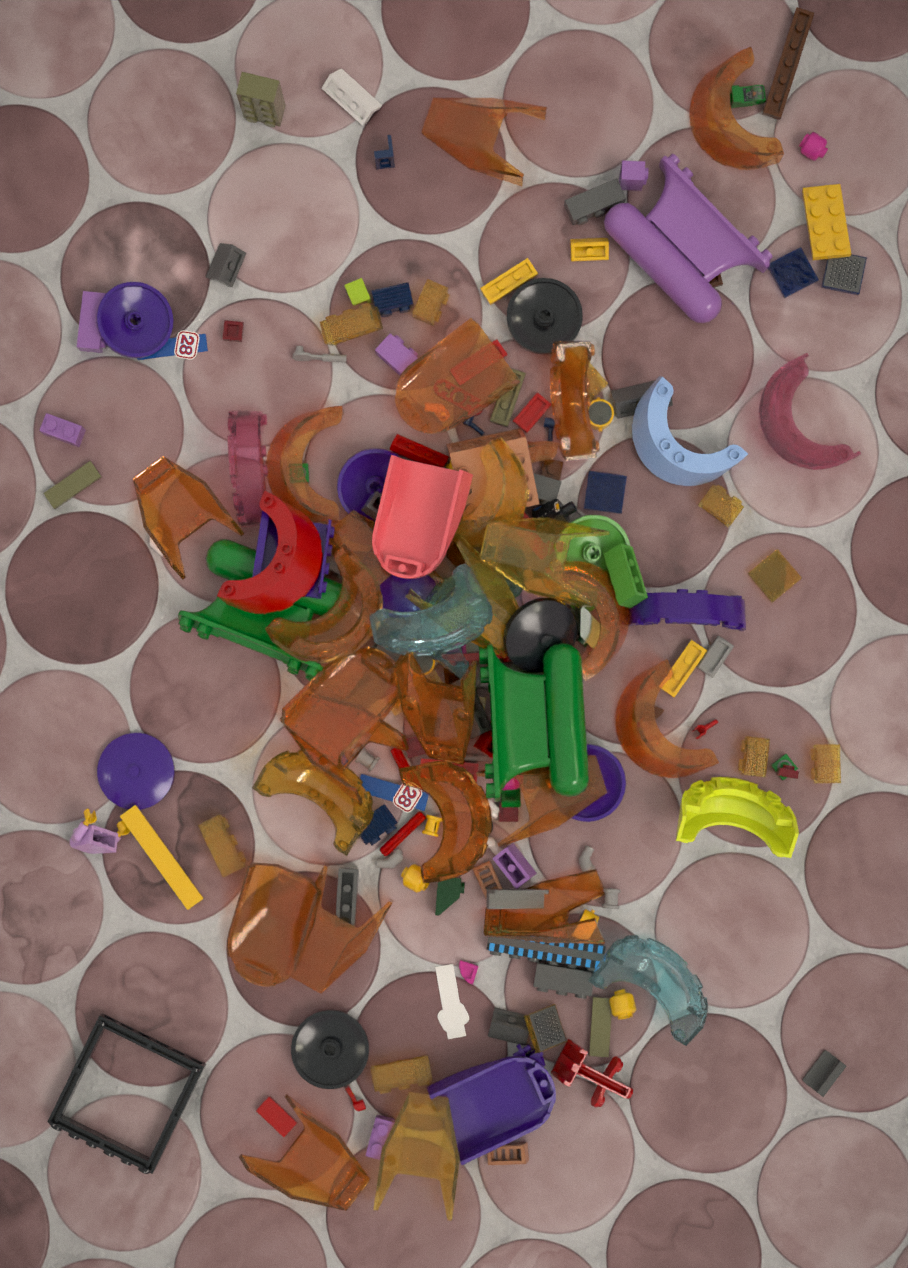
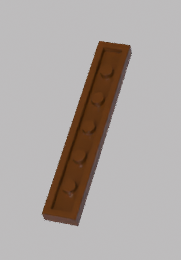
[762,7,814,120]

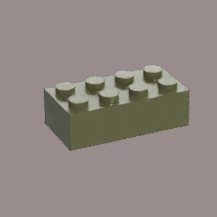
[236,72,286,127]

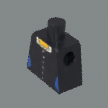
[531,499,577,544]

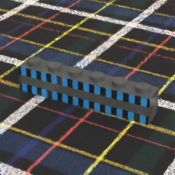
[486,926,606,972]

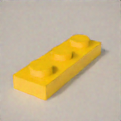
[480,258,538,305]
[658,640,707,698]

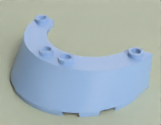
[632,376,748,486]

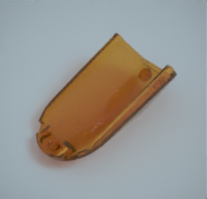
[227,862,322,987]

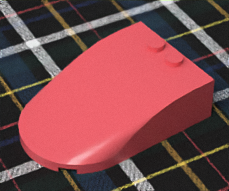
[372,455,473,579]

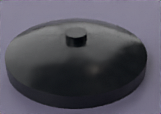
[506,278,583,355]
[503,598,577,672]
[291,1010,369,1089]

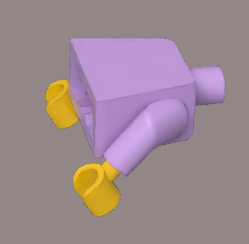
[70,809,130,854]

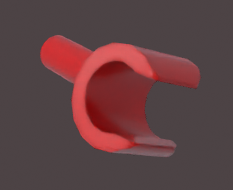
[692,719,718,739]
[345,1087,366,1111]

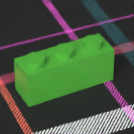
[604,543,648,608]

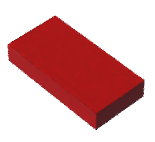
[513,392,552,434]
[256,1096,298,1137]

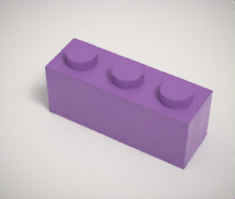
[76,291,106,353]

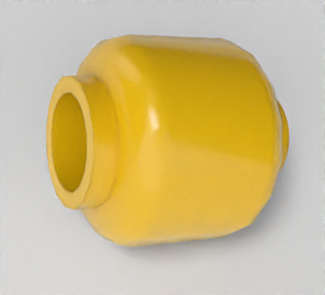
[401,864,431,893]
[609,990,636,1020]

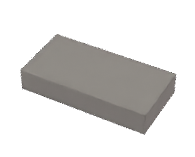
[696,635,734,678]

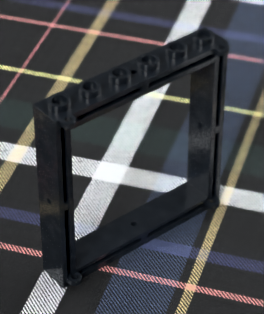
[47,1013,207,1174]

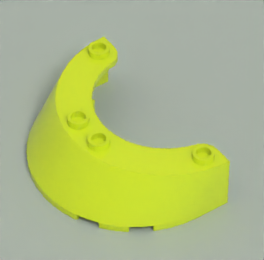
[676,777,799,858]

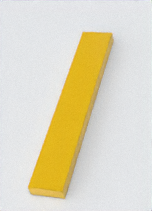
[120,805,204,910]

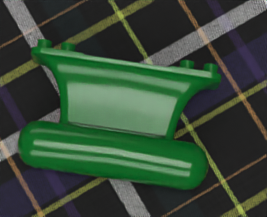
[178,539,351,682]
[479,643,589,802]

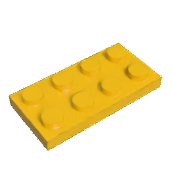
[802,184,851,260]

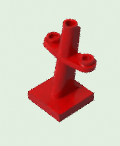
[551,1038,633,1107]

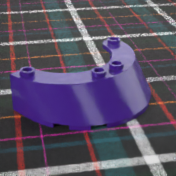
[629,589,746,631]

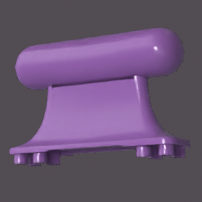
[604,153,773,323]

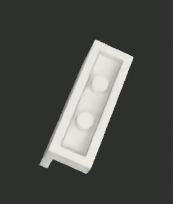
[321,69,382,126]

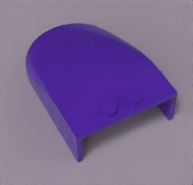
[426,1056,556,1165]

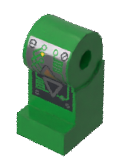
[729,85,766,108]

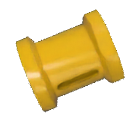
[422,814,443,837]

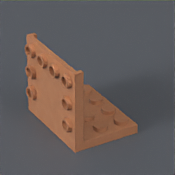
[446,428,539,521]

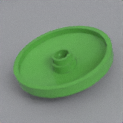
[555,515,630,592]

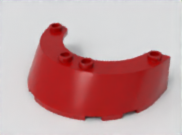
[217,491,323,614]

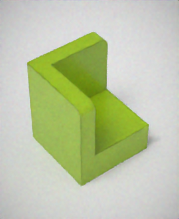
[344,278,371,306]

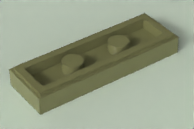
[490,367,526,428]
[43,461,102,509]
[589,997,612,1057]

